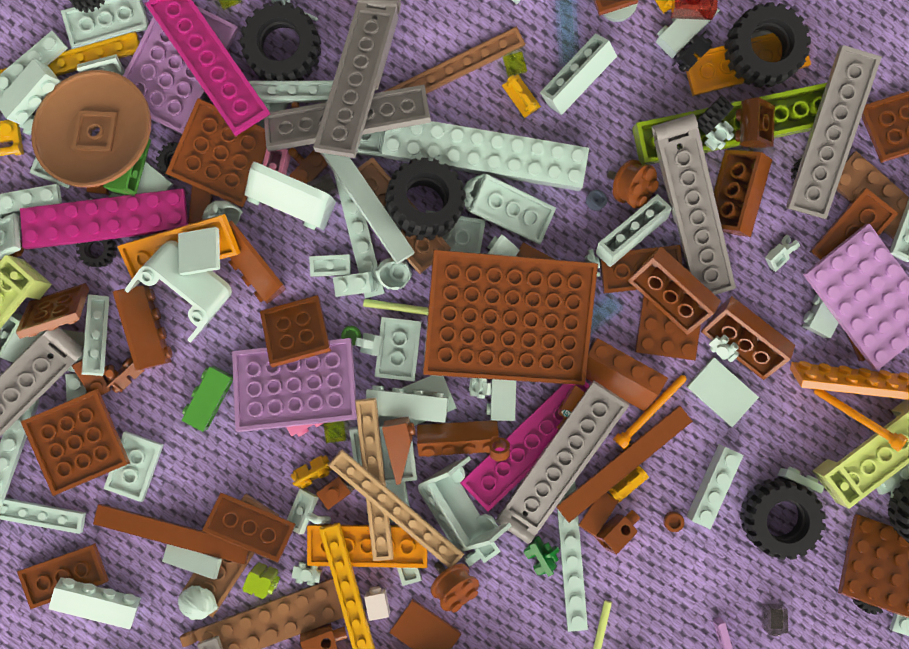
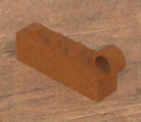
[417,420,510,461]

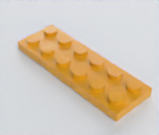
[686,33,811,97]
[117,214,240,279]
[790,361,909,400]
[307,524,428,568]

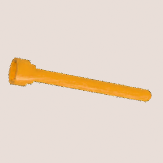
[613,375,687,450]
[814,389,908,452]

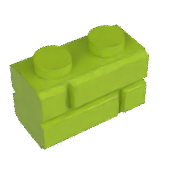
[242,562,281,599]

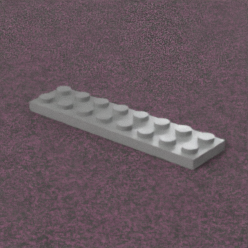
[786,45,882,219]
[264,85,431,152]

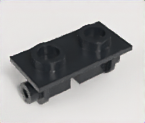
[672,31,713,73]

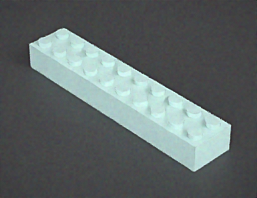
[382,121,589,191]

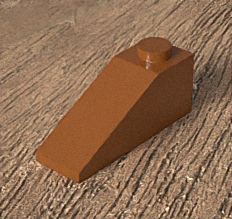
[382,416,415,485]

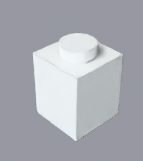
[365,586,390,621]

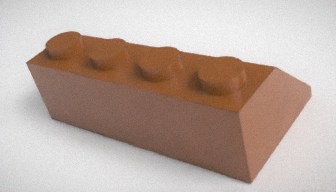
[713,149,773,237]
[228,220,286,304]
[628,246,721,335]
[112,285,173,371]
[701,296,795,380]
[586,338,668,411]

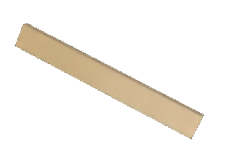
[355,398,394,561]
[328,449,464,568]

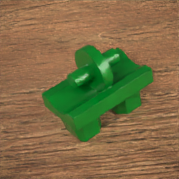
[523,536,560,577]

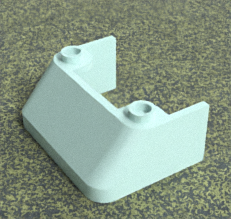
[244,161,336,231]
[125,240,232,343]
[418,456,512,552]

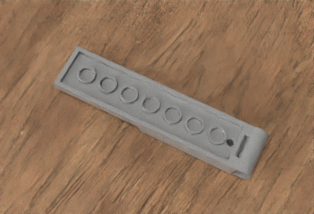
[313,0,401,158]
[652,114,736,295]
[0,327,83,436]
[495,380,629,544]

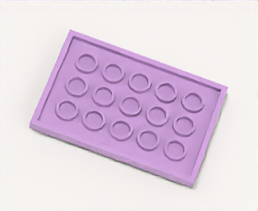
[123,6,239,134]
[803,224,909,371]
[232,338,357,432]

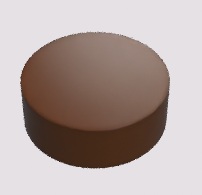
[663,511,685,532]

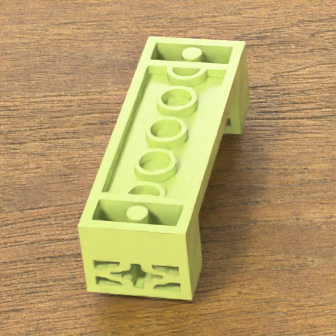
[0,255,52,329]
[812,399,909,509]

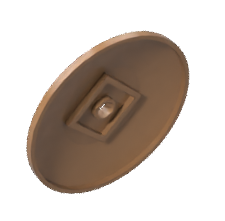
[31,70,151,187]

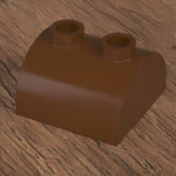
[735,97,775,148]

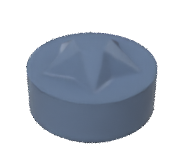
[586,190,607,211]

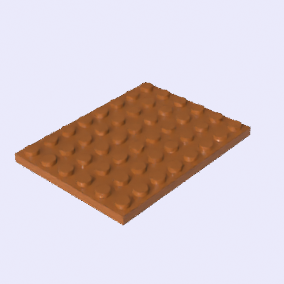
[423,250,598,385]

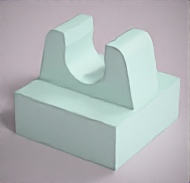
[355,333,382,356]

